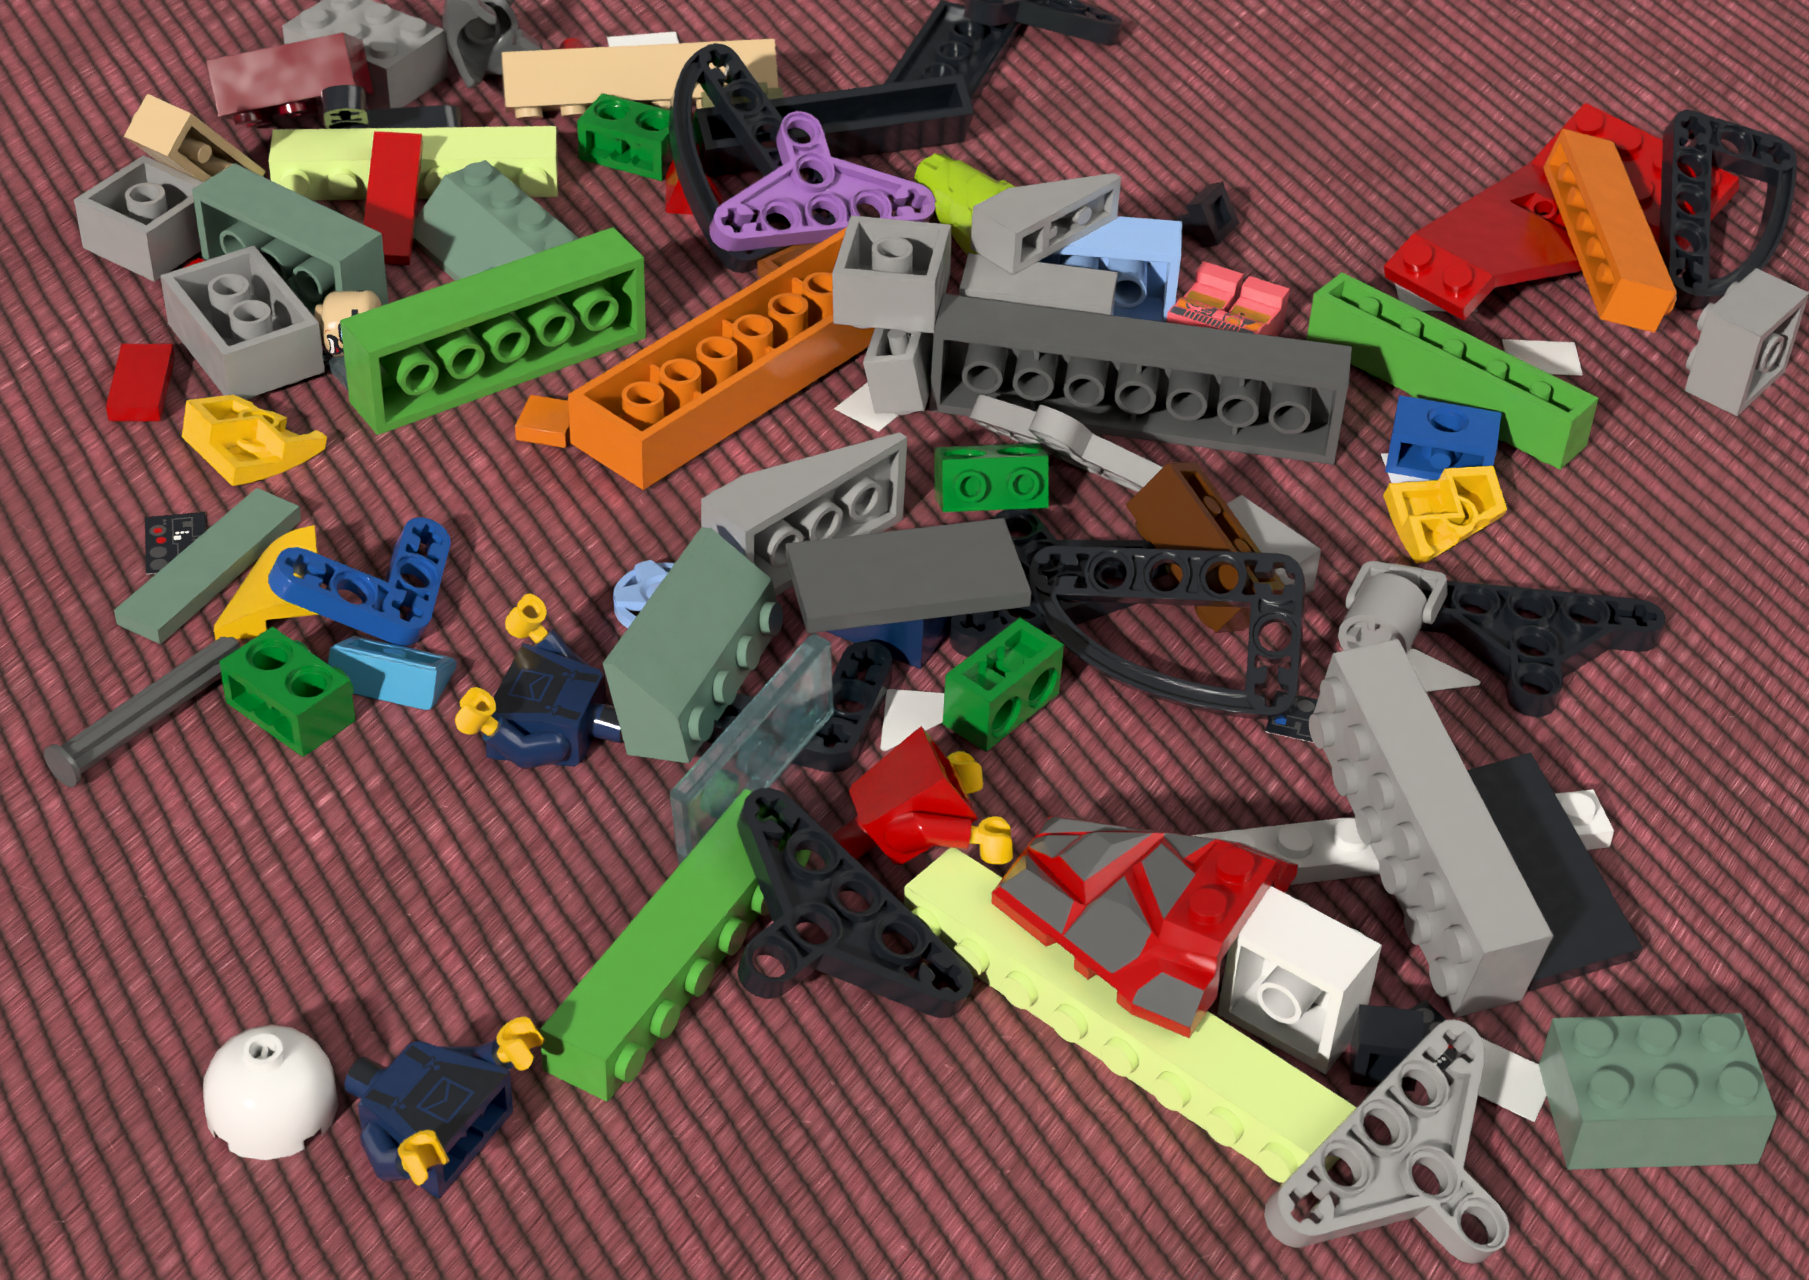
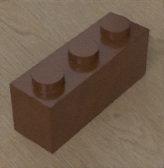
[1126,462,1285,633]

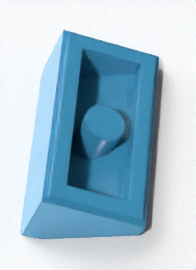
[328,636,457,710]

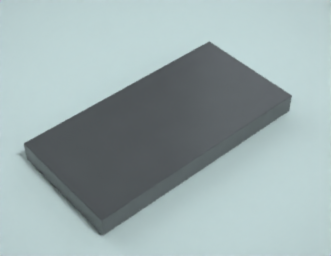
[786,518,1031,634]

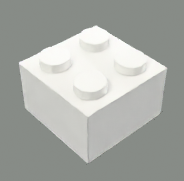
[1217,886,1382,1075]

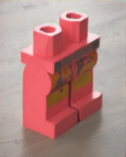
[1166,261,1290,337]

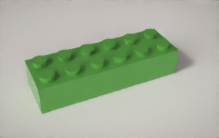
[340,227,646,435]

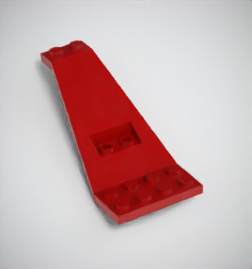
[1384,103,1739,321]

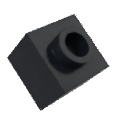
[1350,1004,1424,1092]

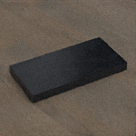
[884,1,1021,107]
[1467,752,1643,991]

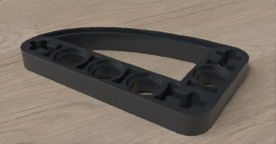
[669,43,836,273]
[1659,110,1797,309]
[1029,545,1306,720]

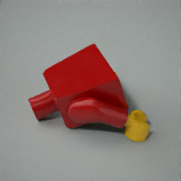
[832,726,1013,865]

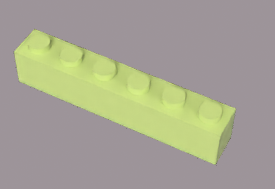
[269,126,558,200]

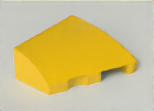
[182,394,327,486]
[1383,466,1507,564]
[214,525,321,640]

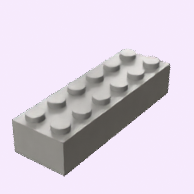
[1309,639,1553,1018]

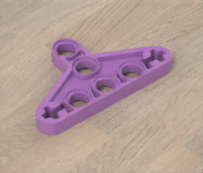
[709,111,936,251]

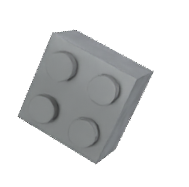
[74,155,203,282]
[832,215,951,334]
[1685,268,1809,416]

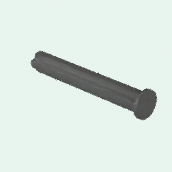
[44,637,240,787]

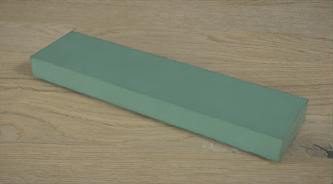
[114,488,301,645]

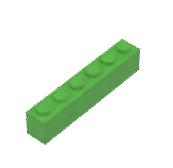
[1306,272,1599,470]
[540,788,811,1102]

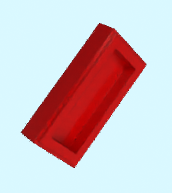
[106,343,175,422]

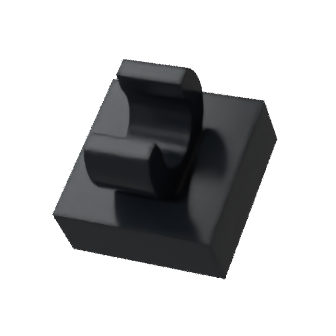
[1176,182,1239,248]

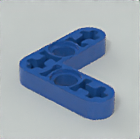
[268,517,451,646]

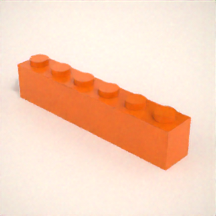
[1543,128,1676,333]

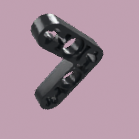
[321,85,463,129]
[706,641,892,773]

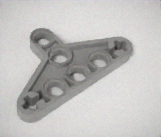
[968,394,1163,492]
[1264,1020,1509,1264]

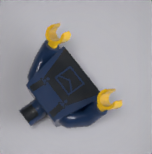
[455,594,624,769]
[345,1016,545,1199]

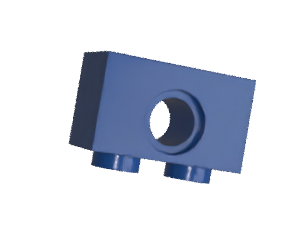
[1385,395,1502,481]

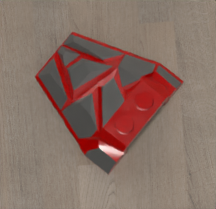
[991,816,1298,1038]

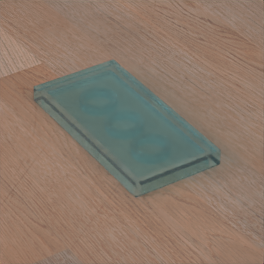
[670,633,833,864]

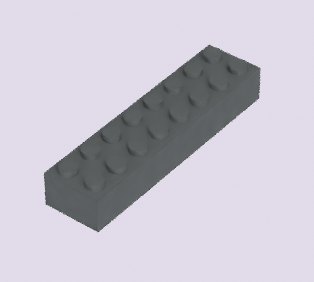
[929,294,1352,465]

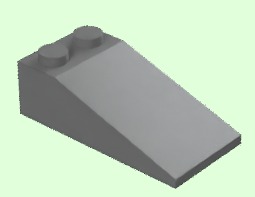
[701,432,907,596]

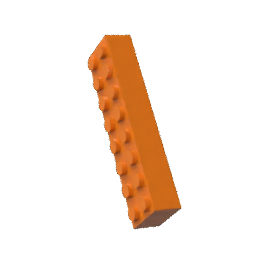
[568,227,875,490]

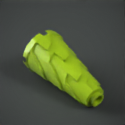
[914,153,1015,256]

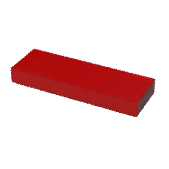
[363,131,423,265]

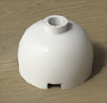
[203,1025,339,1160]

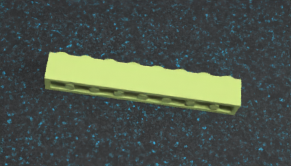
[904,848,1356,1183]

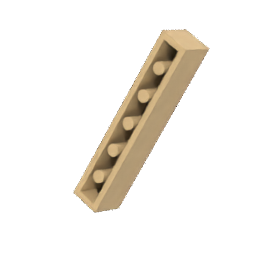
[501,38,778,120]

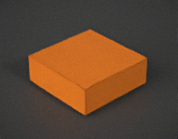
[515,395,570,448]

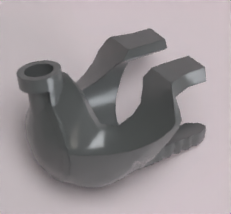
[443,0,543,88]

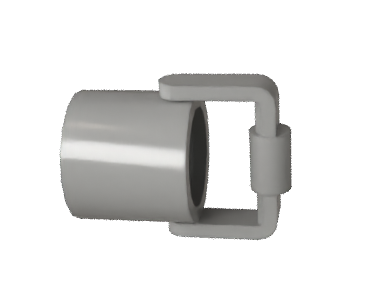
[1338,561,1447,655]

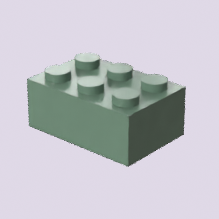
[1539,1013,1777,1170]

